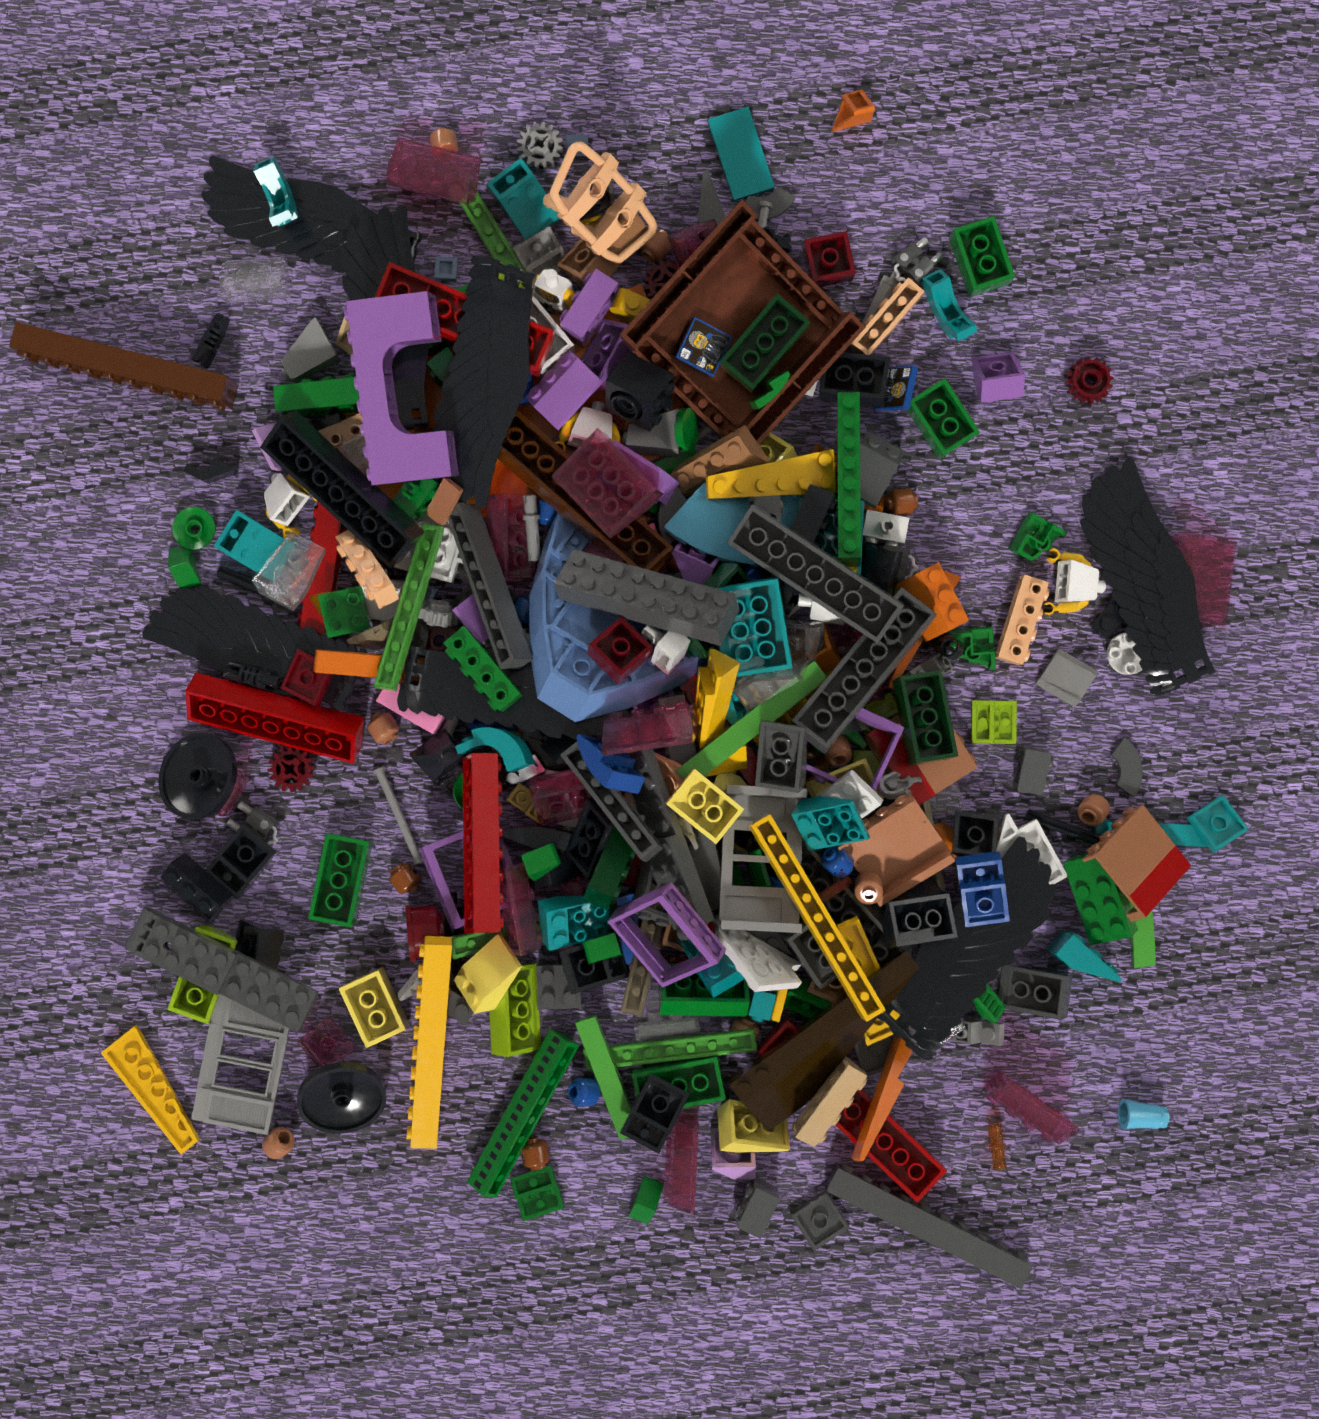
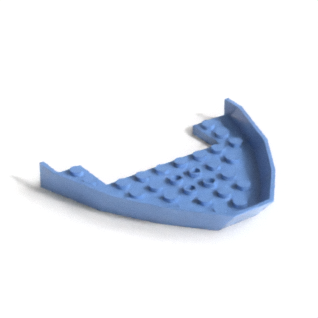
[529,512,721,722]

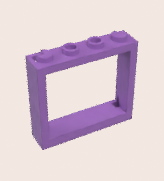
[806,708,904,791]
[419,823,527,930]
[607,882,726,987]

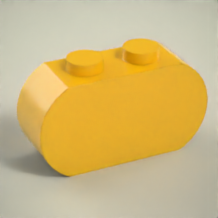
[609,288,650,323]

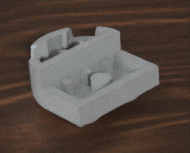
[512,226,564,275]

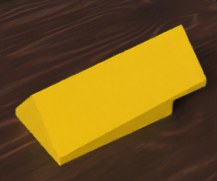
[693,649,740,748]

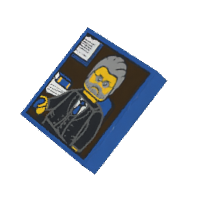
[675,317,732,377]
[874,365,918,411]

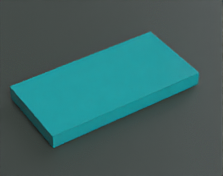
[708,107,775,202]

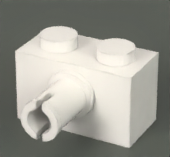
[863,510,909,546]
[641,625,690,675]

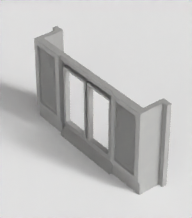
[719,785,807,933]
[191,994,290,1135]

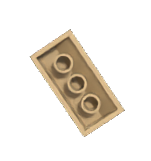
[792,1057,867,1147]

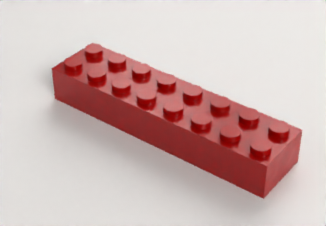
[374,262,555,377]
[185,672,364,764]
[462,753,504,934]

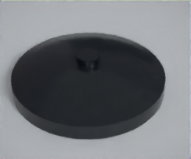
[158,733,237,819]
[297,1062,386,1134]

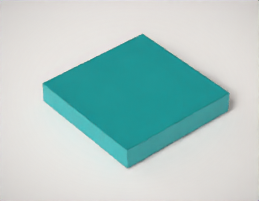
[1187,794,1250,854]

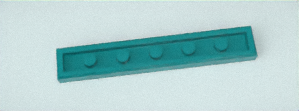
[1094,821,1225,847]

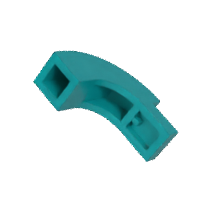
[253,156,298,226]
[921,269,977,341]
[455,727,535,772]

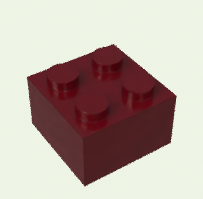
[802,231,856,287]
[587,616,653,685]

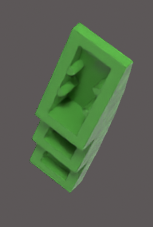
[1128,900,1156,968]

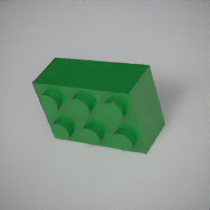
[949,216,1015,298]
[907,378,980,460]

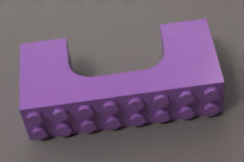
[344,291,459,485]

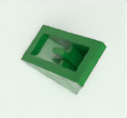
[168,546,202,589]
[521,843,561,881]
[583,933,624,964]
[628,1176,664,1224]

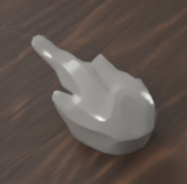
[878,771,922,800]

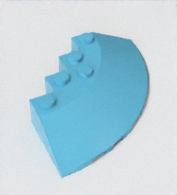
[663,482,805,567]

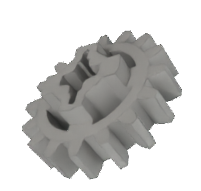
[517,122,563,171]
[418,599,461,628]

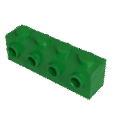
[444,626,523,712]

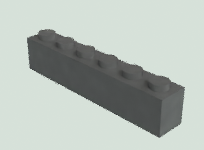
[561,742,663,862]

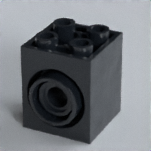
[605,352,675,432]

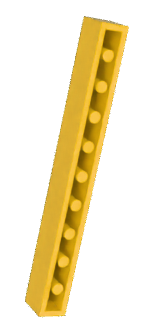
[748,814,886,1022]
[406,936,452,1149]

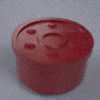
[405,905,445,963]

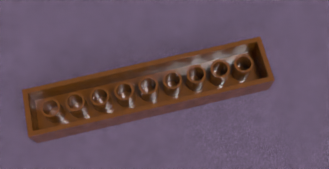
[9,322,239,411]
[498,410,673,572]

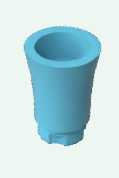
[1118,1098,1170,1130]

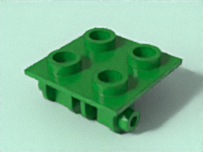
[317,586,371,638]

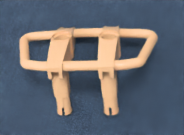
[543,142,657,264]

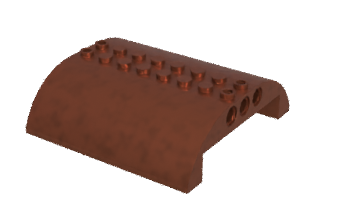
[620,199,866,444]

